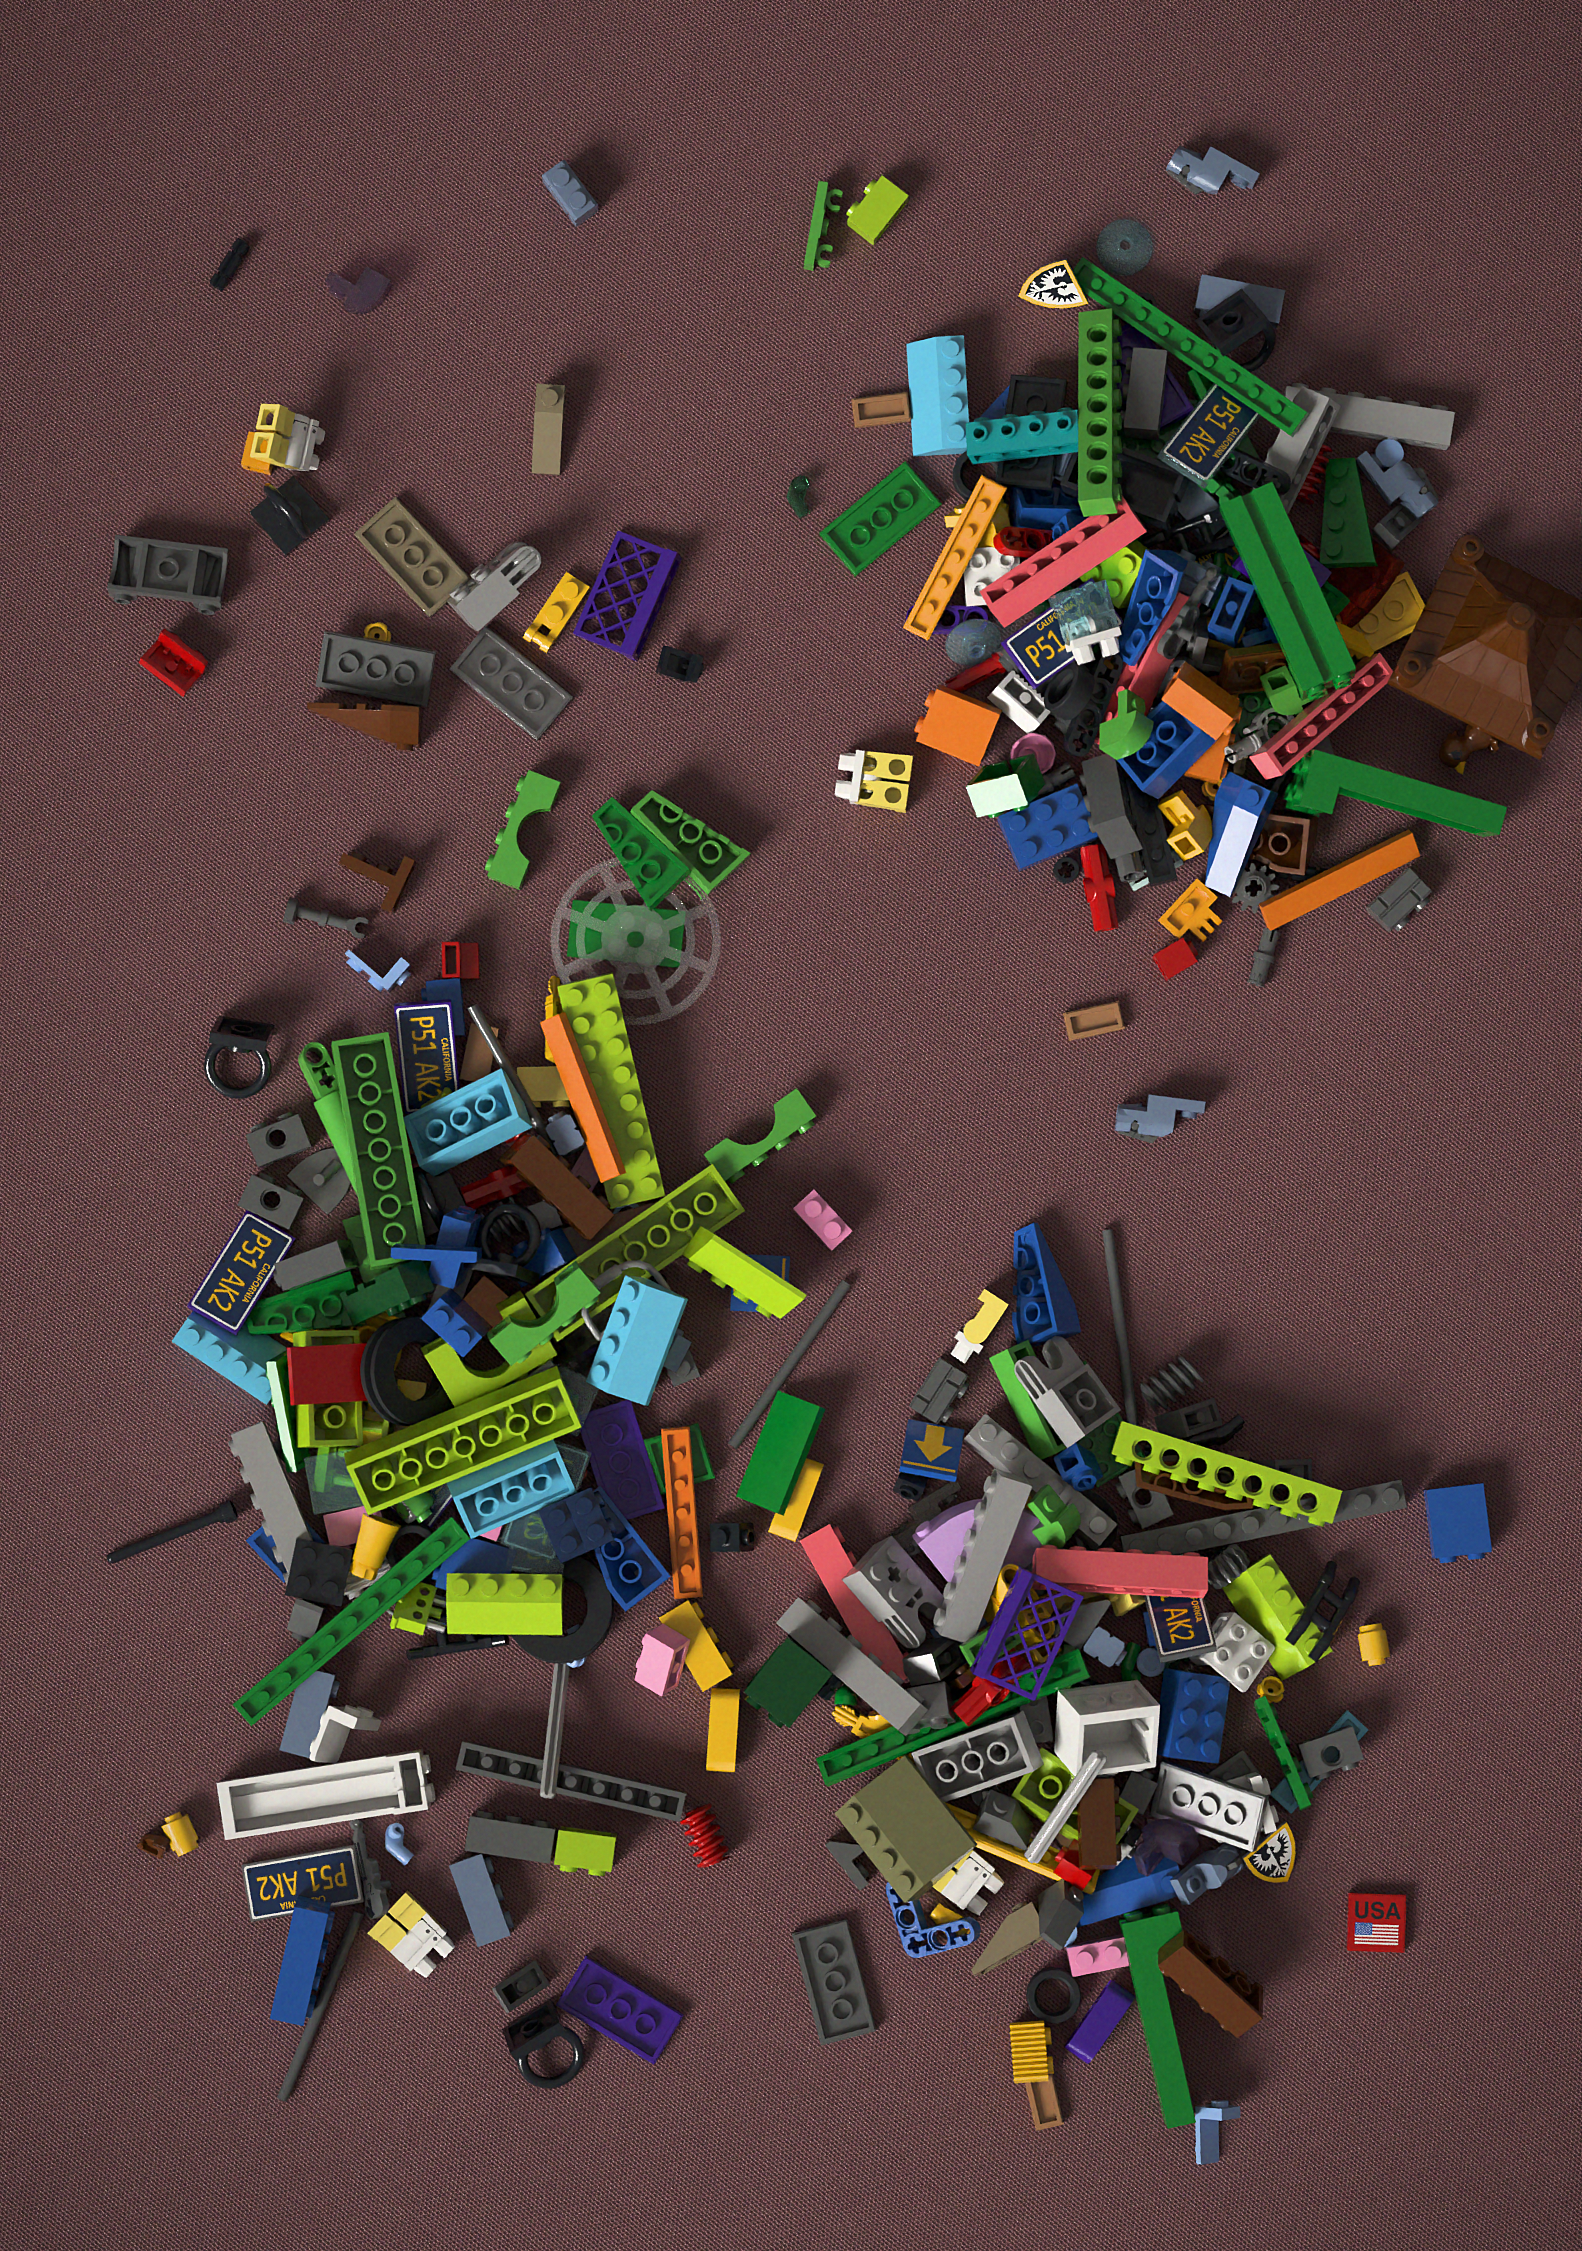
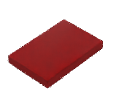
[287,1343,368,1405]

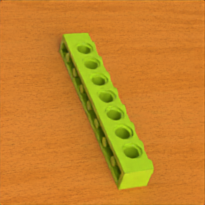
[1111,1421,1342,1527]

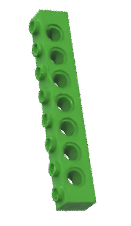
[1078,308,1122,517]

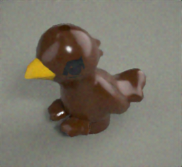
[1439,724,1499,774]

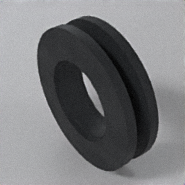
[360,1316,466,1426]
[511,1556,614,1664]

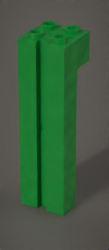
[1220,481,1356,702]
[1284,750,1507,837]
[1118,1903,1196,2129]

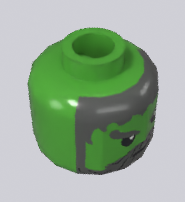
[392,1491,434,1524]

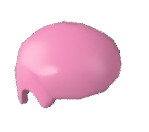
[1010,733,1056,774]

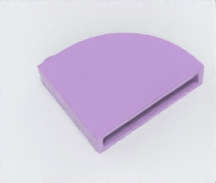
[912,1499,1043,1595]

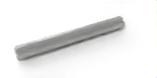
[540,1663,570,1799]
[1024,1750,1107,1863]

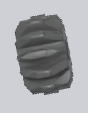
[1208,1543,1250,1589]

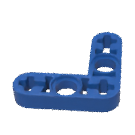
[886,1882,981,1958]

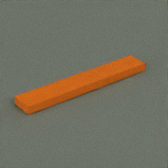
[1259,829,1420,931]
[540,1012,626,1183]
[661,1426,703,1599]

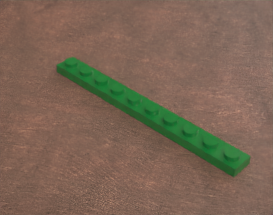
[1073,257,1309,437]
[233,1516,470,1726]
[816,1648,1091,1787]

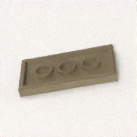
[354,497,471,618]

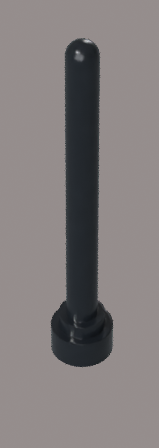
[107,1499,239,1564]

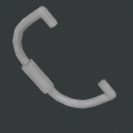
[581,1260,670,1341]

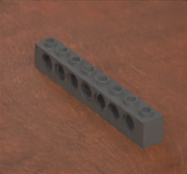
[456,1740,687,1822]

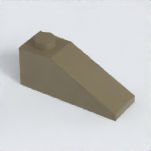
[532,384,566,475]
[971,1901,1044,1977]

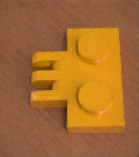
[1158,879,1222,942]

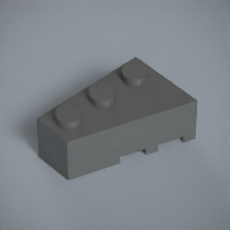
[1080,754,1143,859]

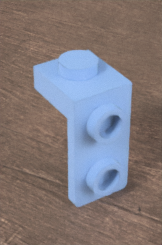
[345,949,411,993]
[1195,2100,1240,2165]

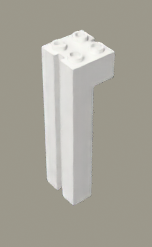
[217,1749,435,1840]

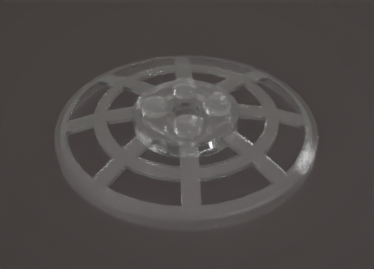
[551,857,721,1026]

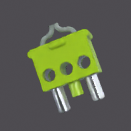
[387,1582,446,1635]

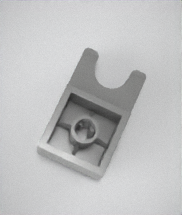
[447,541,541,631]
[1014,1336,1121,1448]
[842,1536,945,1648]

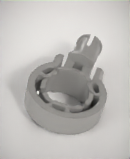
[1224,708,1294,763]

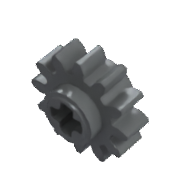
[1232,863,1279,914]

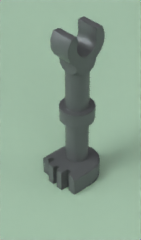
[283,897,369,939]

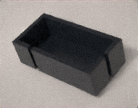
[1060,447,1190,531]

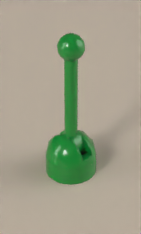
[834,1636,857,1705]

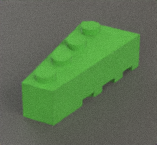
[630,790,751,897]

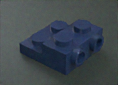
[537,1487,617,1564]

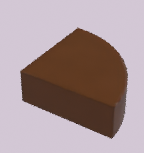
[136,1834,170,1859]

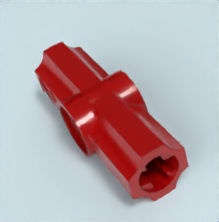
[1080,844,1119,932]
[460,1165,531,1209]
[951,1648,1031,1726]

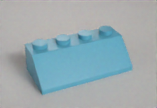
[906,335,969,457]
[403,1068,533,1176]
[586,1275,688,1406]
[172,1311,287,1405]
[447,1439,577,1539]

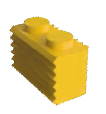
[1010,2021,1054,2083]

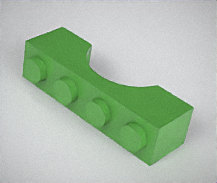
[485,770,561,890]
[704,1088,816,1184]
[487,1261,601,1366]

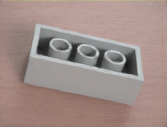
[911,1711,1044,1802]

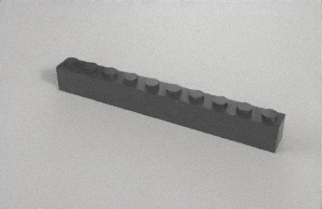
[1119,1479,1407,1555]

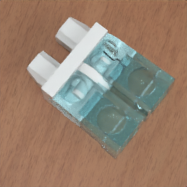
[1048,580,1122,665]

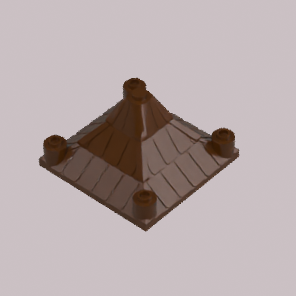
[1387,535,1582,760]

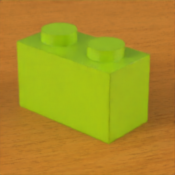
[846,175,909,246]

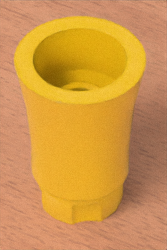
[349,1513,401,1581]

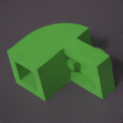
[1259,665,1328,715]
[1099,689,1153,760]
[1027,1484,1081,1549]

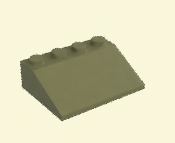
[835,1755,978,1903]

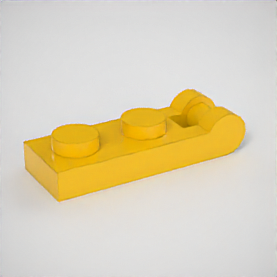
[523,572,590,653]

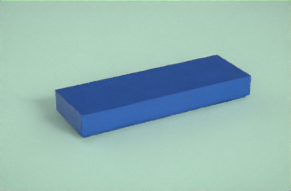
[391,1243,482,1263]

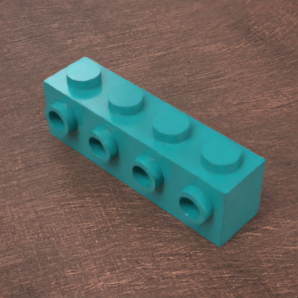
[966,408,1078,464]

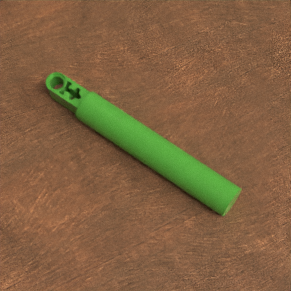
[298,1042,434,1284]

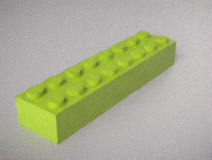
[557,972,665,1209]
[523,1164,745,1343]
[344,1366,582,1515]

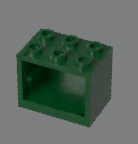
[744,1635,832,1728]

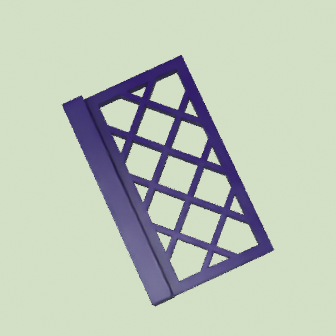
[573,531,682,662]
[970,1565,1084,1701]

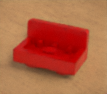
[139,629,208,697]

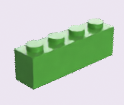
[989,1340,1067,1460]

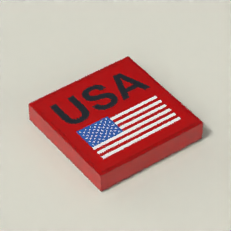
[1346,1892,1406,1953]

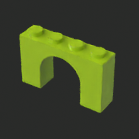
[421,1291,557,1407]

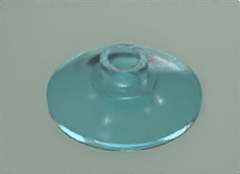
[1096,219,1153,276]
[945,619,1001,665]

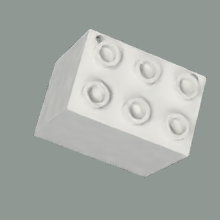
[1054,1680,1160,1776]

